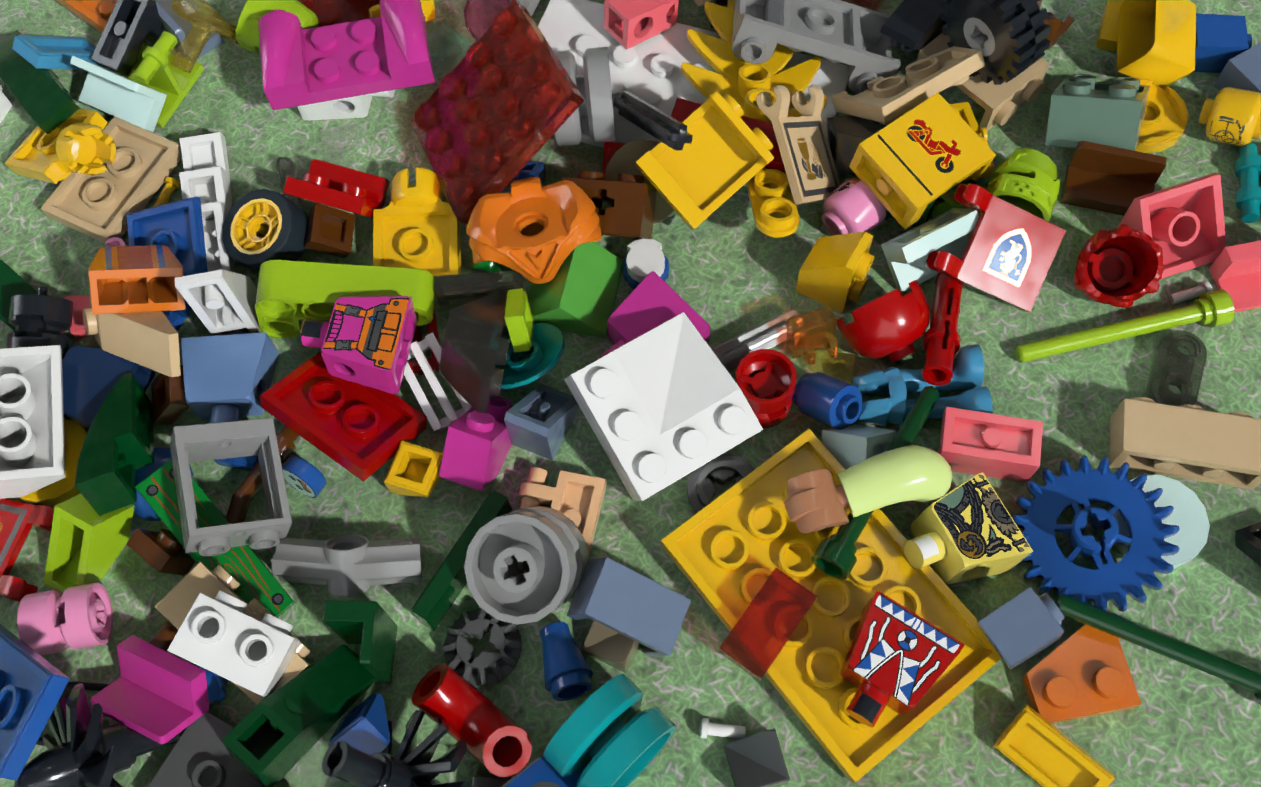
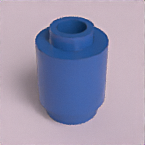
[793,372,862,430]

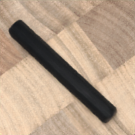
[613,91,693,151]

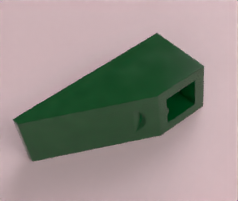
[221,644,377,787]

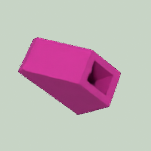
[439,396,513,491]

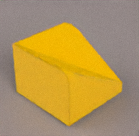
[384,441,443,498]

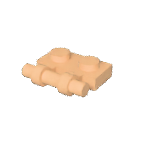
[518,467,607,558]

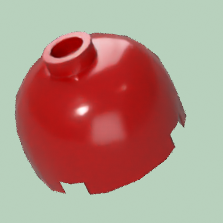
[835,280,929,363]

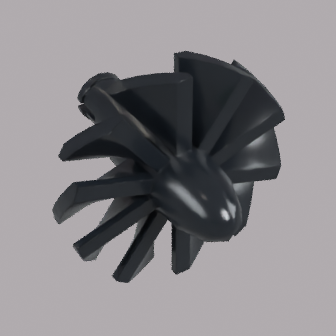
[14,683,180,787]
[322,710,468,787]

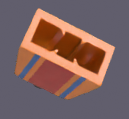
[88,245,185,315]

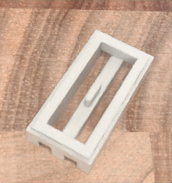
[404,332,473,433]

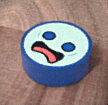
[282,456,327,498]

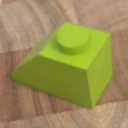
[43,493,135,593]

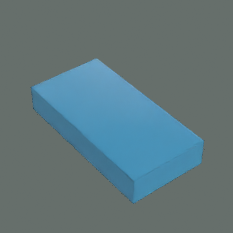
[12,35,106,69]

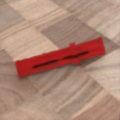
[922,272,964,386]

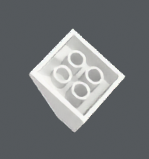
[564,312,763,501]

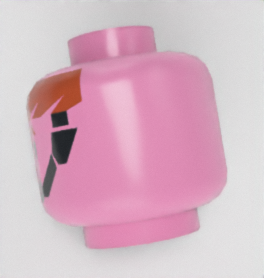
[821,178,886,235]

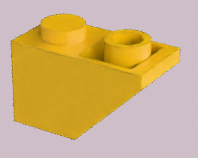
[796,232,875,313]

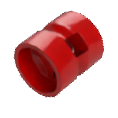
[735,349,797,428]

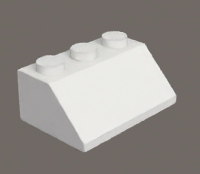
[0,345,65,499]

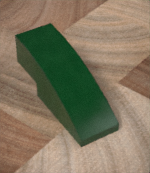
[75,373,154,516]

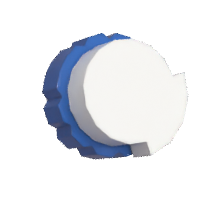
[622,238,669,289]

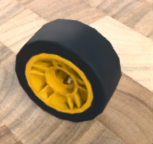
[222,189,308,273]

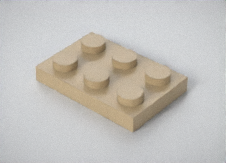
[40,116,182,244]

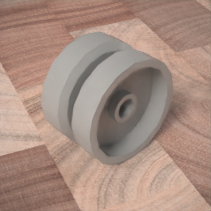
[547,47,616,146]
[464,505,589,625]

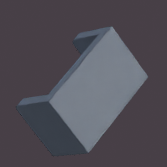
[567,557,691,657]

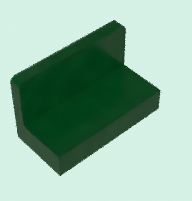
[323,600,398,684]

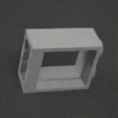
[170,418,292,556]

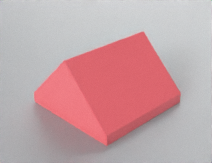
[1117,173,1226,279]

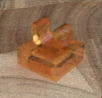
[786,305,838,366]

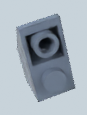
[978,587,1065,670]

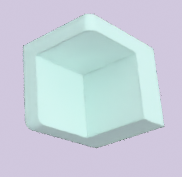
[822,424,896,470]

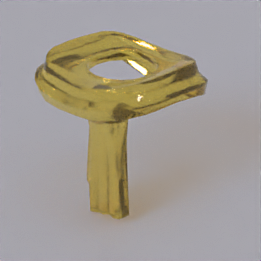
[171,0,240,73]

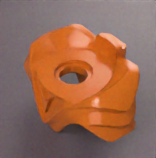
[466,177,602,284]

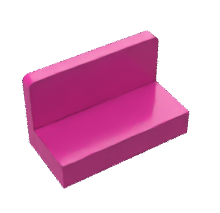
[91,635,210,744]

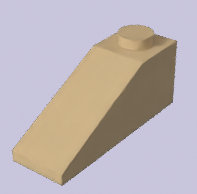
[83,293,181,377]

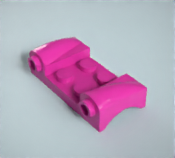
[258,0,435,110]

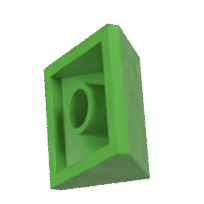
[527,242,623,338]

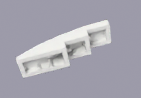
[179,132,235,272]

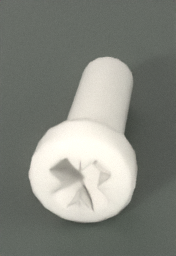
[1169,281,1213,305]
[699,718,746,739]

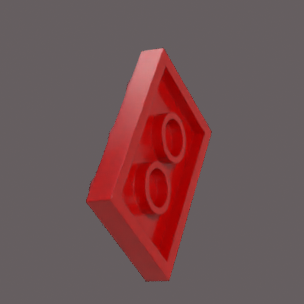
[260,351,427,482]

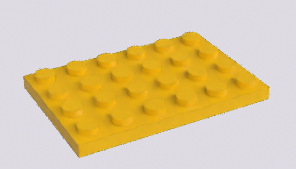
[661,429,1001,784]

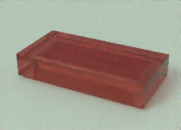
[718,567,818,682]

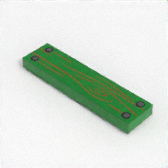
[135,459,296,618]

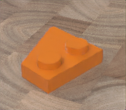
[1022,610,1142,724]

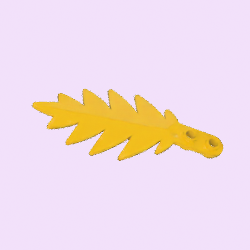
[681,0,827,238]

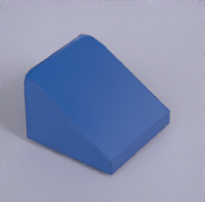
[328,692,390,755]

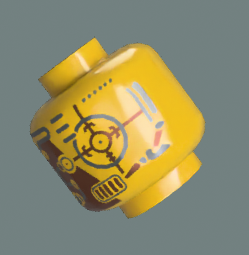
[1199,87,1261,147]

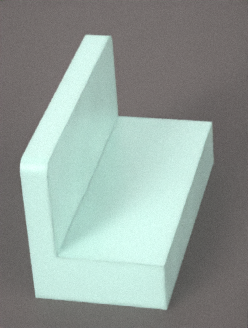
[70,56,167,132]
[881,208,979,291]

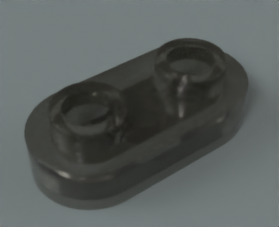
[1146,330,1207,406]

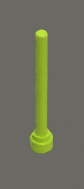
[1015,289,1235,363]

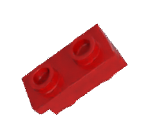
[283,159,390,218]

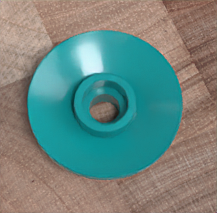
[481,323,565,389]

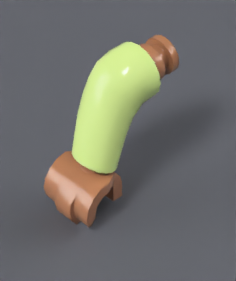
[784,445,953,533]

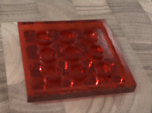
[410,0,585,225]

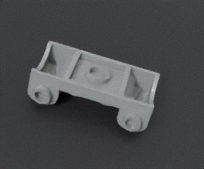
[732,0,901,94]

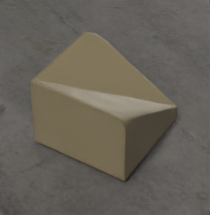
[581,620,640,673]

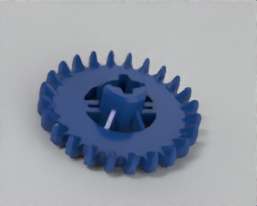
[1011,455,1180,612]

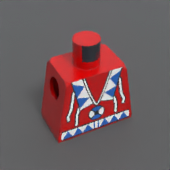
[840,590,965,728]

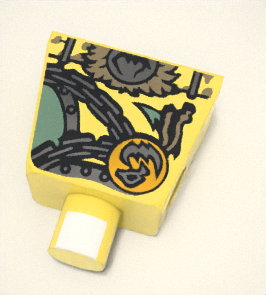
[904,472,1033,584]

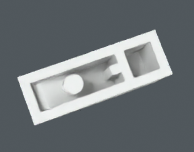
[175,269,262,336]

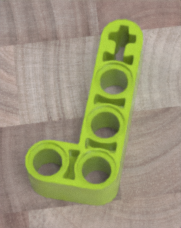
[255,260,435,338]

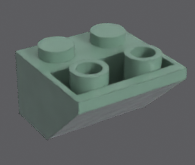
[1045,74,1150,151]

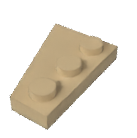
[831,46,985,125]

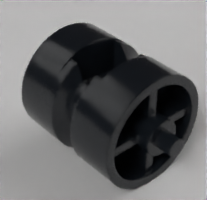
[7,287,73,360]

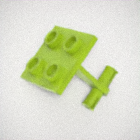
[114,31,204,128]

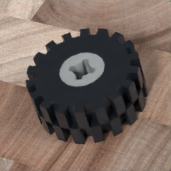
[940,0,1052,85]

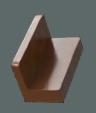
[1060,141,1167,216]

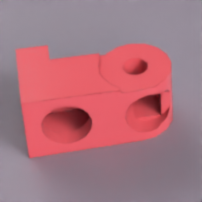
[603,0,679,49]

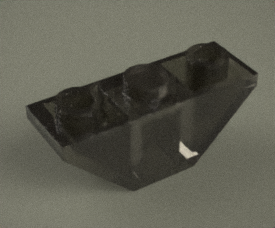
[439,290,510,414]

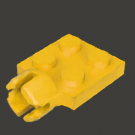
[4,109,116,184]
[373,167,462,288]

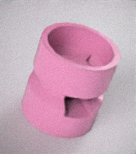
[17,583,113,656]

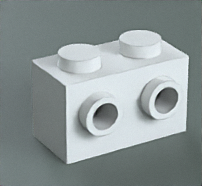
[167,590,300,697]

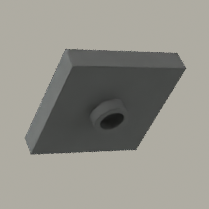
[147,711,263,787]

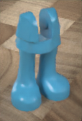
[852,344,993,426]

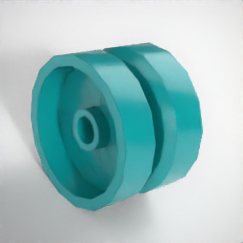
[543,674,676,787]

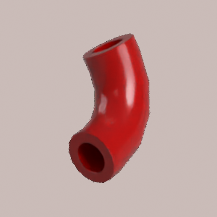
[412,663,532,777]

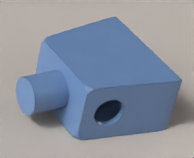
[181,332,279,423]

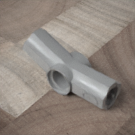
[271,535,422,596]

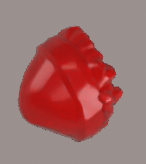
[1074,224,1164,308]

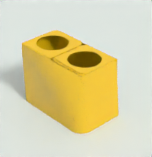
[1116,0,1196,88]

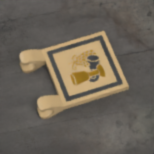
[756,85,840,205]

